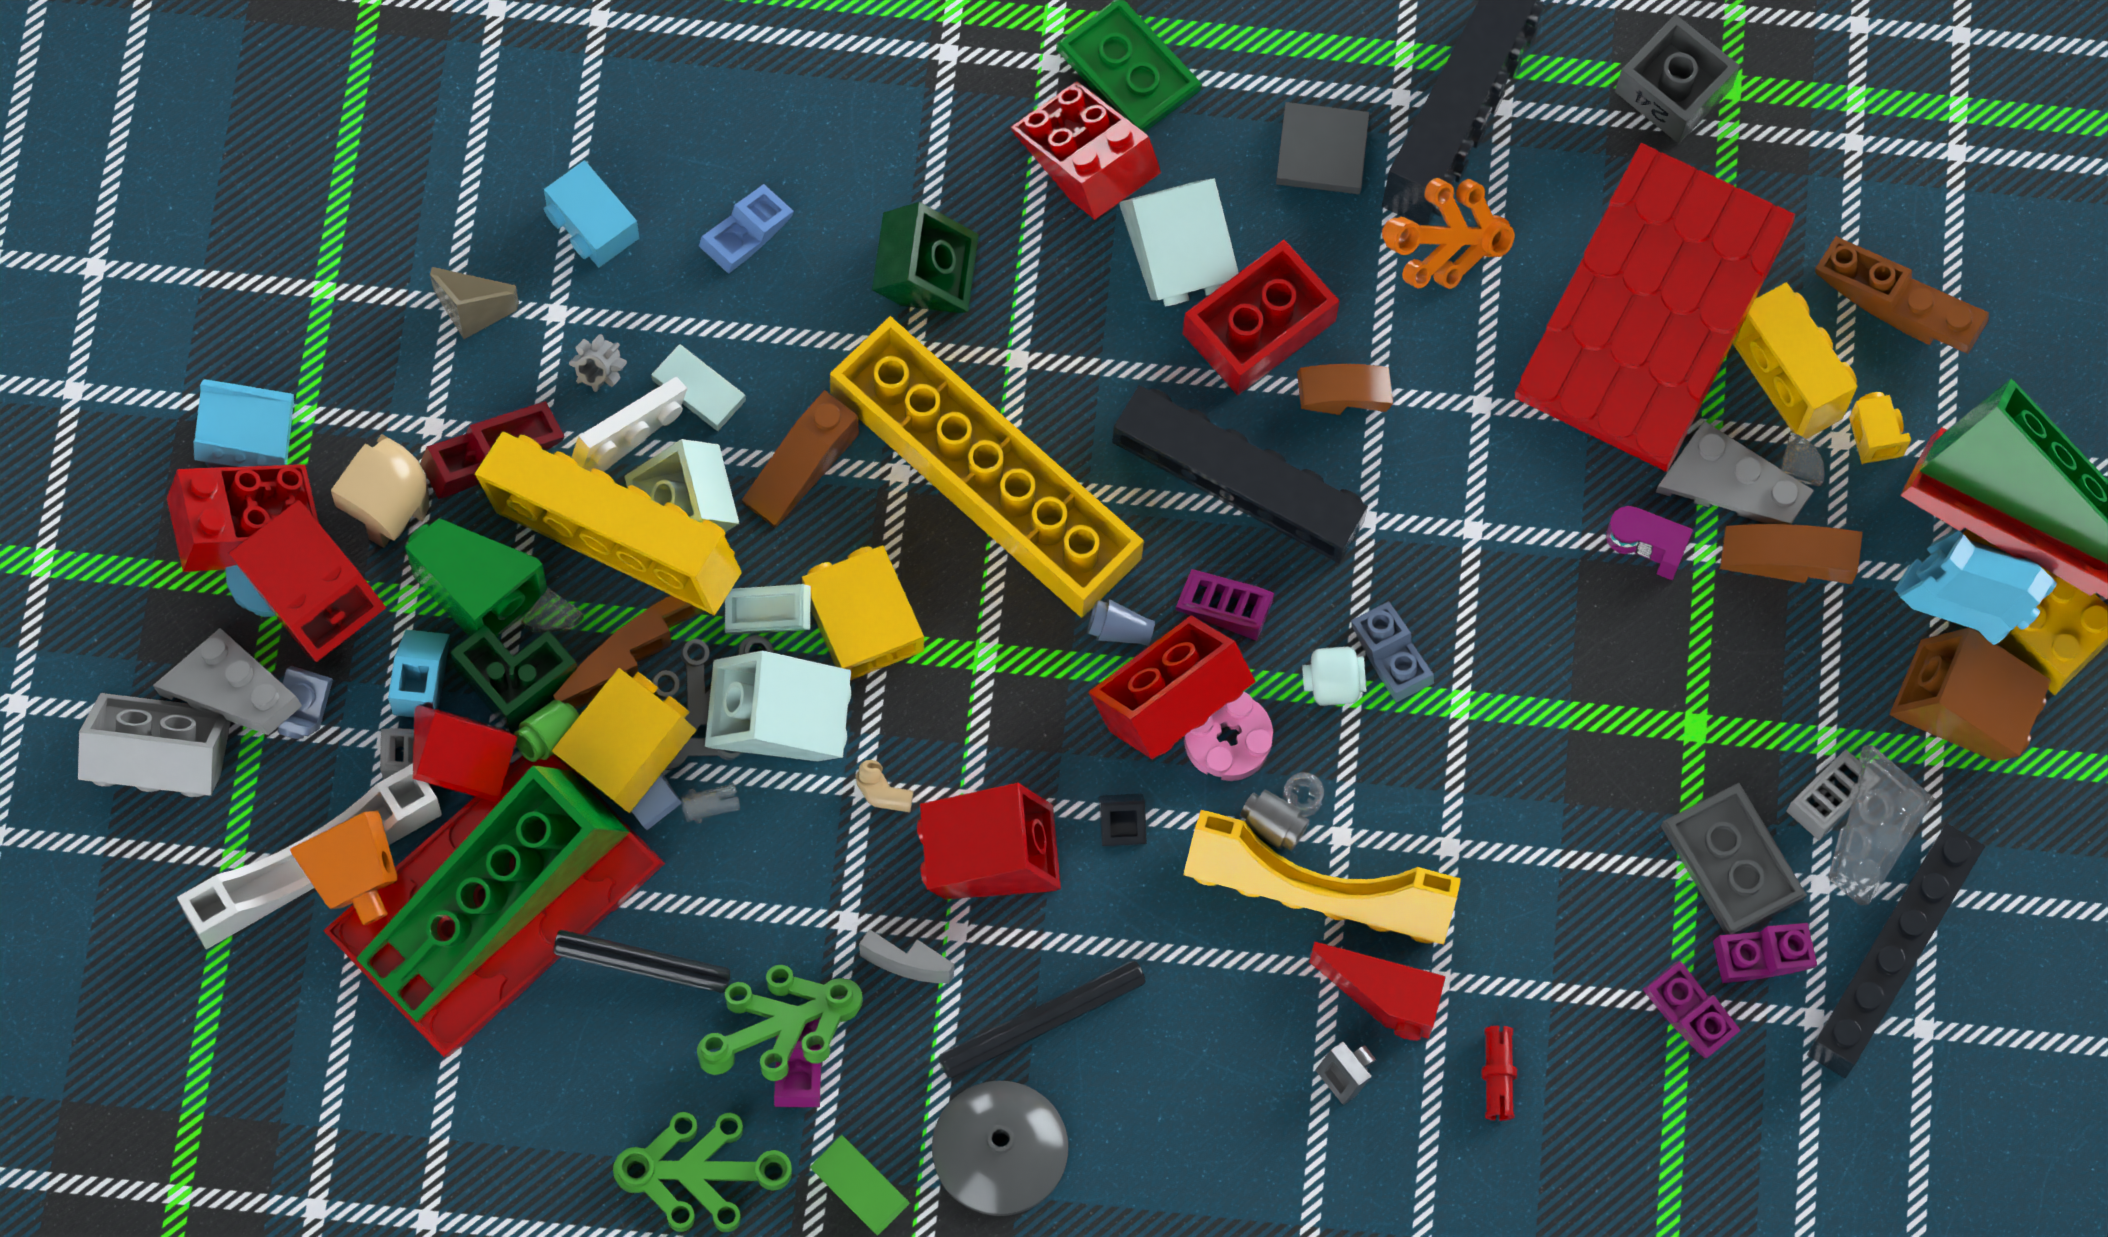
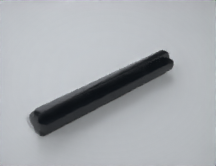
[553,930,731,993]

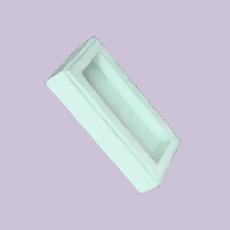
[651,344,746,431]
[725,584,811,635]

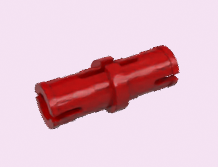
[1482,1026,1517,1121]

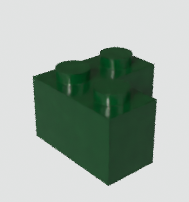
[451,625,577,733]

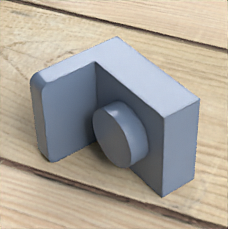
[278,666,333,739]

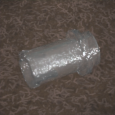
[681,782,740,824]

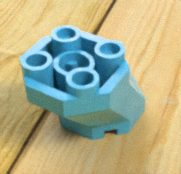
[1894,529,2057,645]

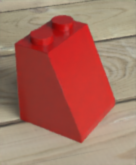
[917,783,1061,900]

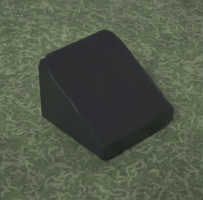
[1099,794,1147,846]

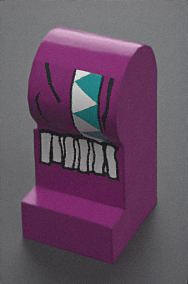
[1606,506,1693,581]

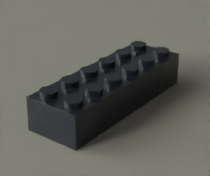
[1381,0,1545,226]

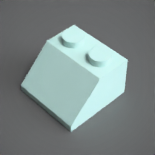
[624,439,739,532]

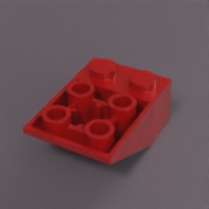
[1011,81,1161,220]
[167,464,319,572]
[228,499,386,662]

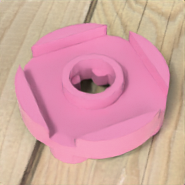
[1184,692,1273,781]

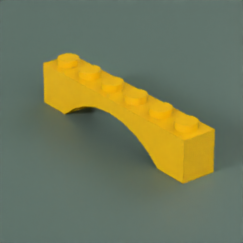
[1183,810,1461,945]

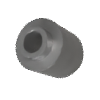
[1240,789,1309,851]

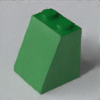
[405,518,549,637]

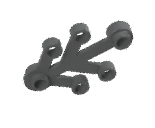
[651,635,774,770]

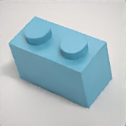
[544,160,639,268]

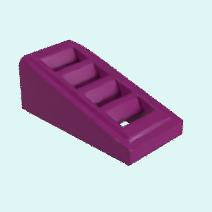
[1175,569,1274,641]

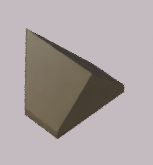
[430,267,519,339]

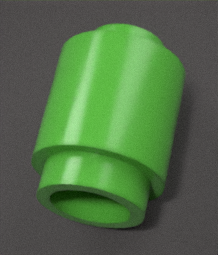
[514,700,579,762]

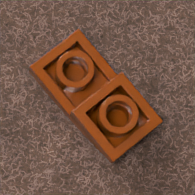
[1297,364,1393,415]

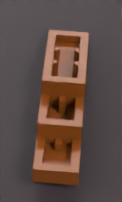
[553,595,703,709]

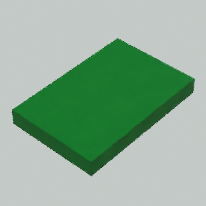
[1056,0,1202,133]

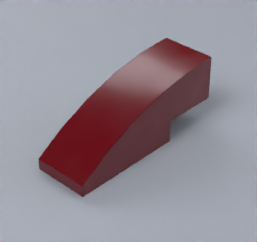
[420,401,565,499]

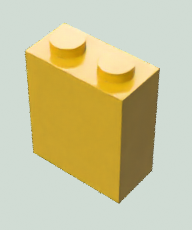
[802,545,924,680]
[552,668,697,813]

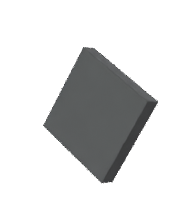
[1276,102,1369,194]

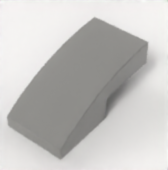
[859,929,954,984]

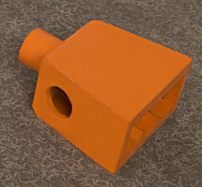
[290,811,397,925]

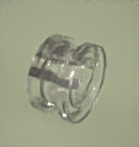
[1283,773,1324,817]

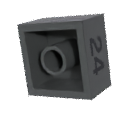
[1615,14,1740,144]

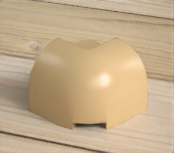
[331,434,429,548]

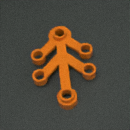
[1382,178,1515,289]

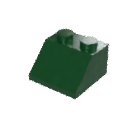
[872,202,979,313]

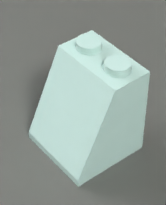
[1119,178,1239,306]
[705,650,851,761]

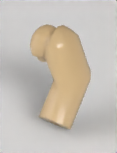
[856,760,913,812]

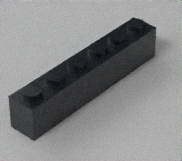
[1112,385,1368,564]
[1807,823,1985,1079]

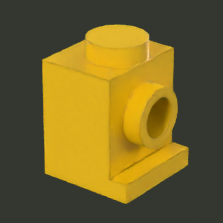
[1849,392,1911,464]

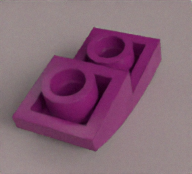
[1713,923,1817,983]
[1642,960,1741,1058]

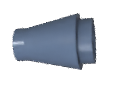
[1087,599,1155,646]

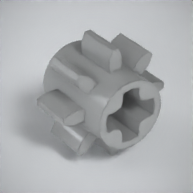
[569,334,627,392]

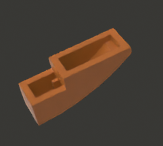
[1720,524,1863,584]

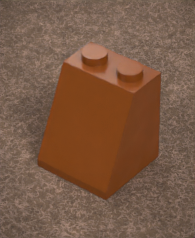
[1890,628,2051,761]

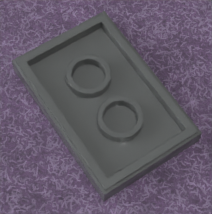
[1661,783,1807,935]

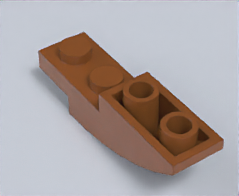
[1815,236,1989,354]

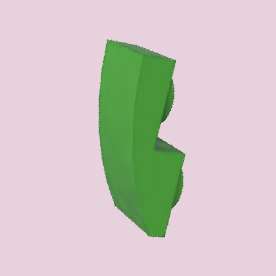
[810,1135,910,1236]

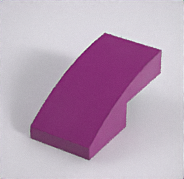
[774,1017,822,1107]

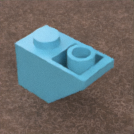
[388,630,450,717]

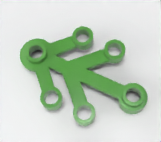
[697,965,863,1081]
[613,1112,792,1232]

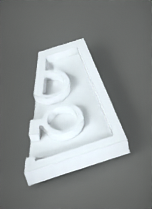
[571,376,688,472]

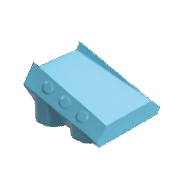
[193,379,294,468]

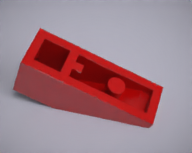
[1309,942,1446,1040]

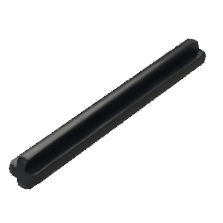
[938,961,1146,1078]

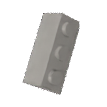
[78,693,231,797]

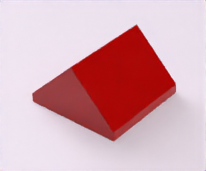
[413,705,518,802]

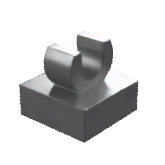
[1315,1042,1376,1105]

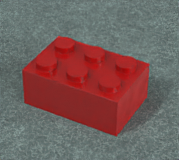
[1182,240,1340,396]
[1088,615,1256,760]

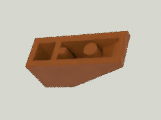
[742,390,859,528]

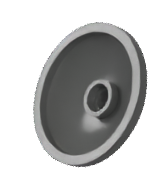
[932,1081,1068,1216]

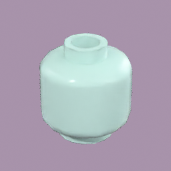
[1302,646,1366,706]

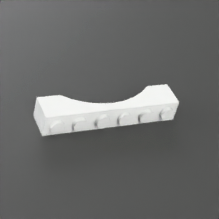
[177,763,442,949]

